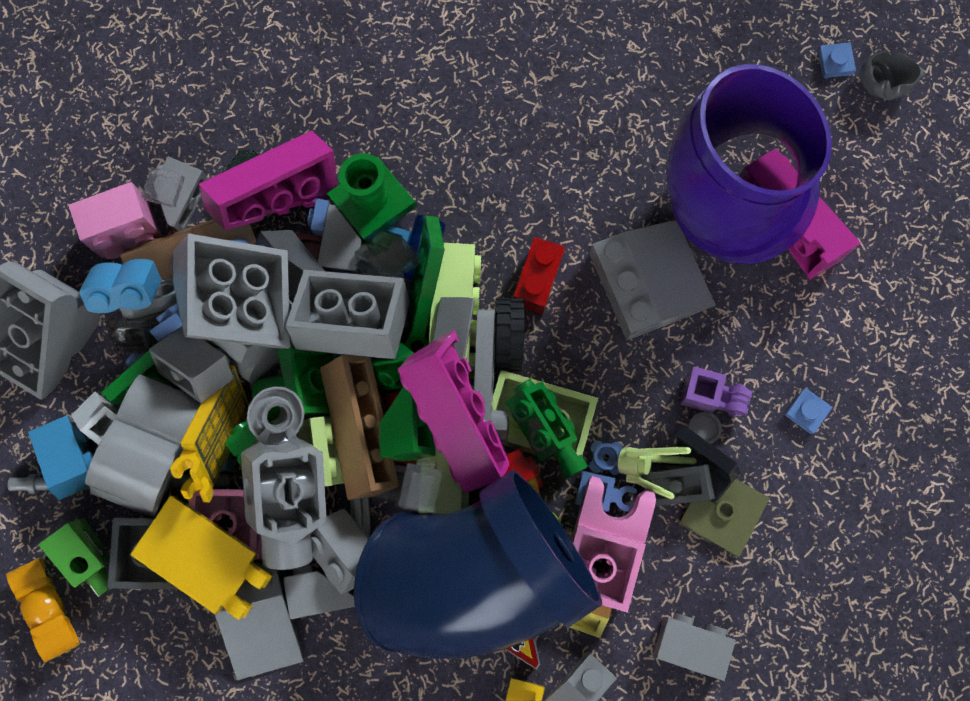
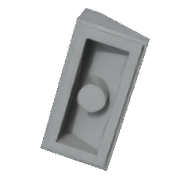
[433,297,474,360]

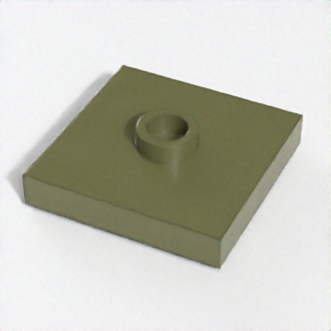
[678,479,770,557]

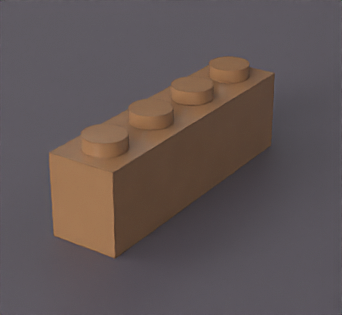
[120,219,258,280]
[320,355,399,500]

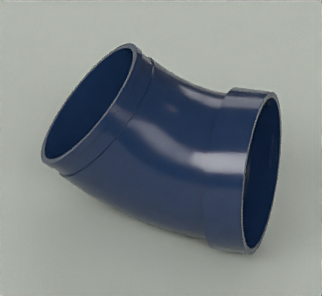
[354,470,602,659]

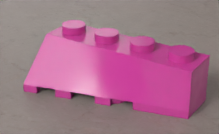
[198,131,338,230]
[398,330,510,493]

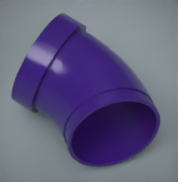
[666,64,832,264]

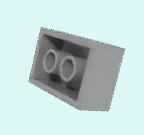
[286,270,410,359]

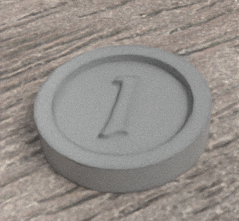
[688,412,722,444]

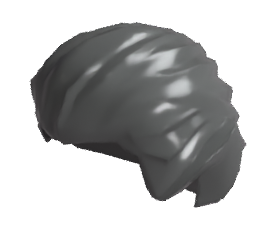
[859,49,925,100]

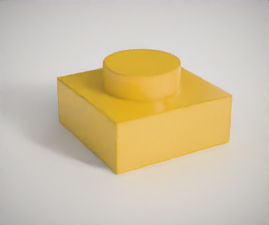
[505,677,545,701]

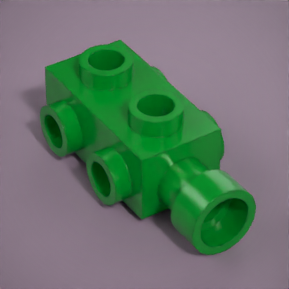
[505,379,588,481]

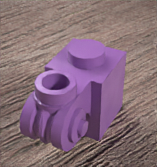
[679,366,752,417]

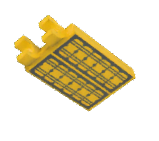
[170,365,249,503]

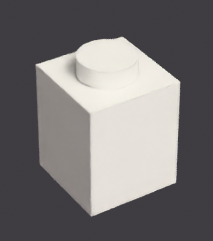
[71,392,118,445]

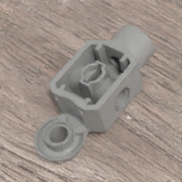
[241,386,327,570]

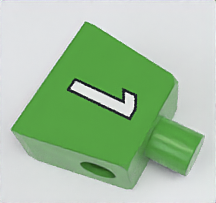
[38,518,110,597]

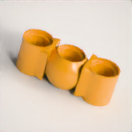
[6,557,80,663]

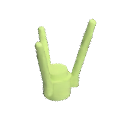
[618,447,697,499]

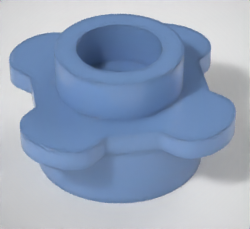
[589,441,623,475]

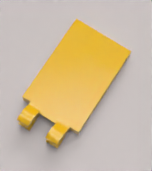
[130,495,273,620]

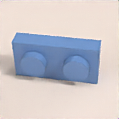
[150,303,182,341]

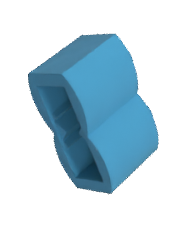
[79,259,162,313]

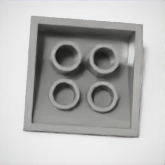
[590,220,716,341]
[173,234,290,349]

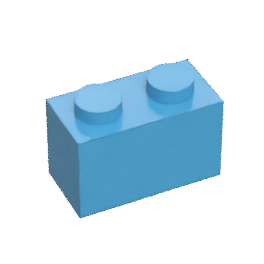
[28,415,93,500]

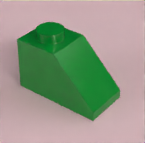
[379,387,436,462]

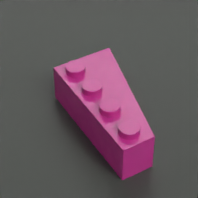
[739,148,861,280]

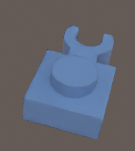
[574,471,637,512]

